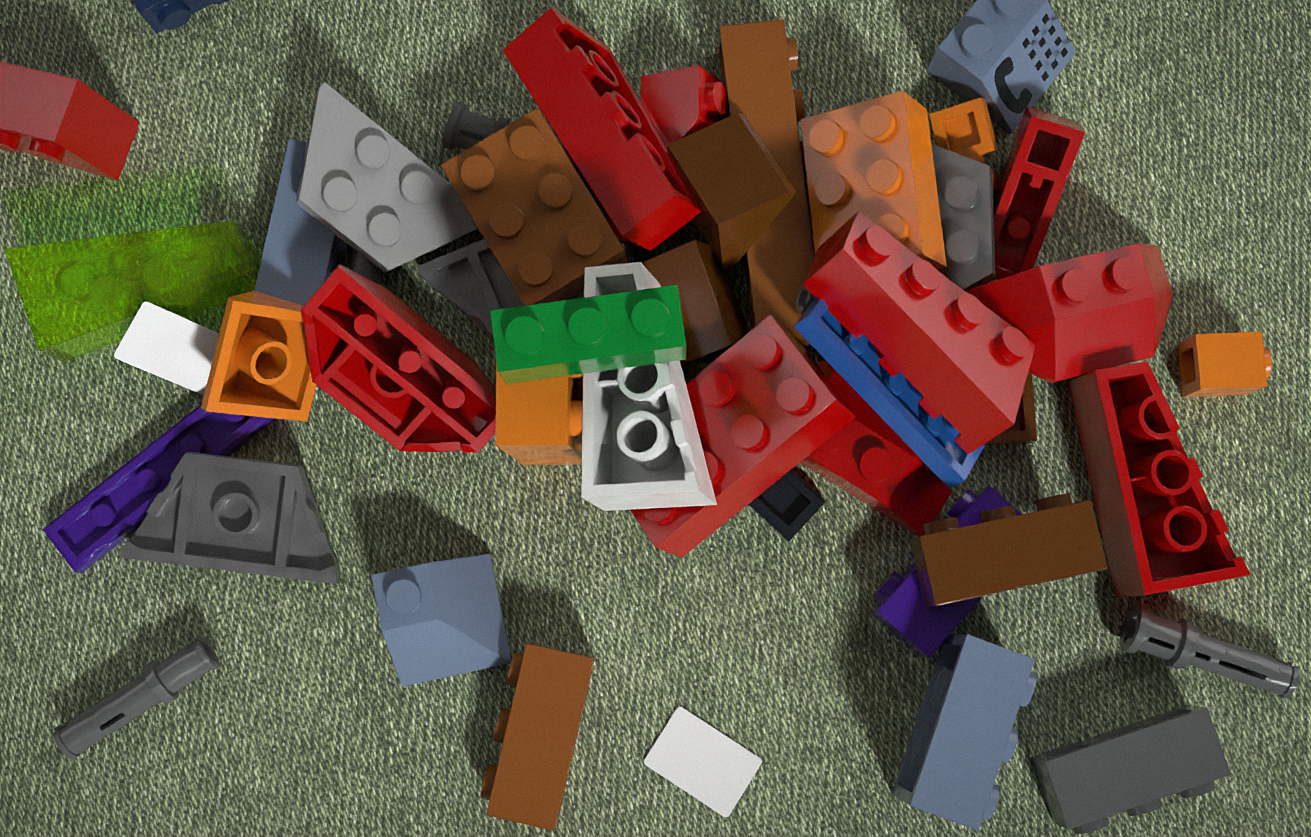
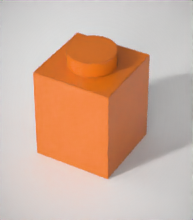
[1177,331,1272,398]

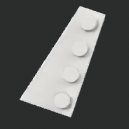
[581,262,717,511]

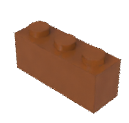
[480,643,595,831]

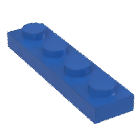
[794,298,985,489]

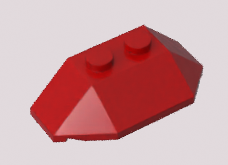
[966,243,1174,383]
[301,264,496,453]
[800,360,952,537]

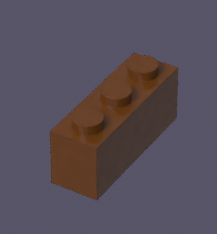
[910,493,1108,607]

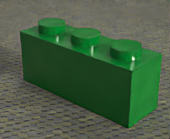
[490,285,686,384]

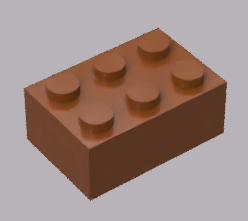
[441,107,628,306]

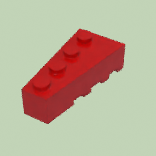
[502,7,702,251]
[0,61,140,181]
[803,211,1036,455]
[1068,361,1251,598]

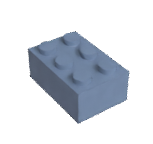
[892,634,1037,831]

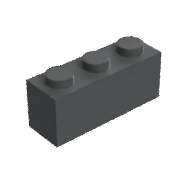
[1031,705,1231,834]

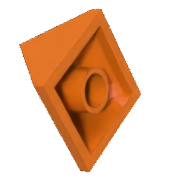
[201,290,317,422]

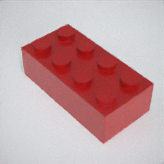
[630,314,857,558]

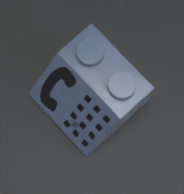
[927,0,1076,135]

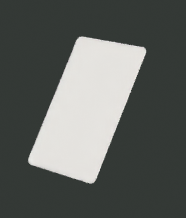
[114,302,219,395]
[644,707,762,817]

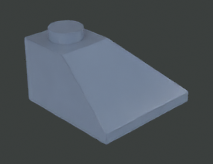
[371,554,512,687]

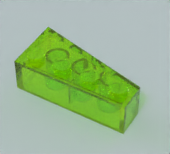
[4,221,260,362]

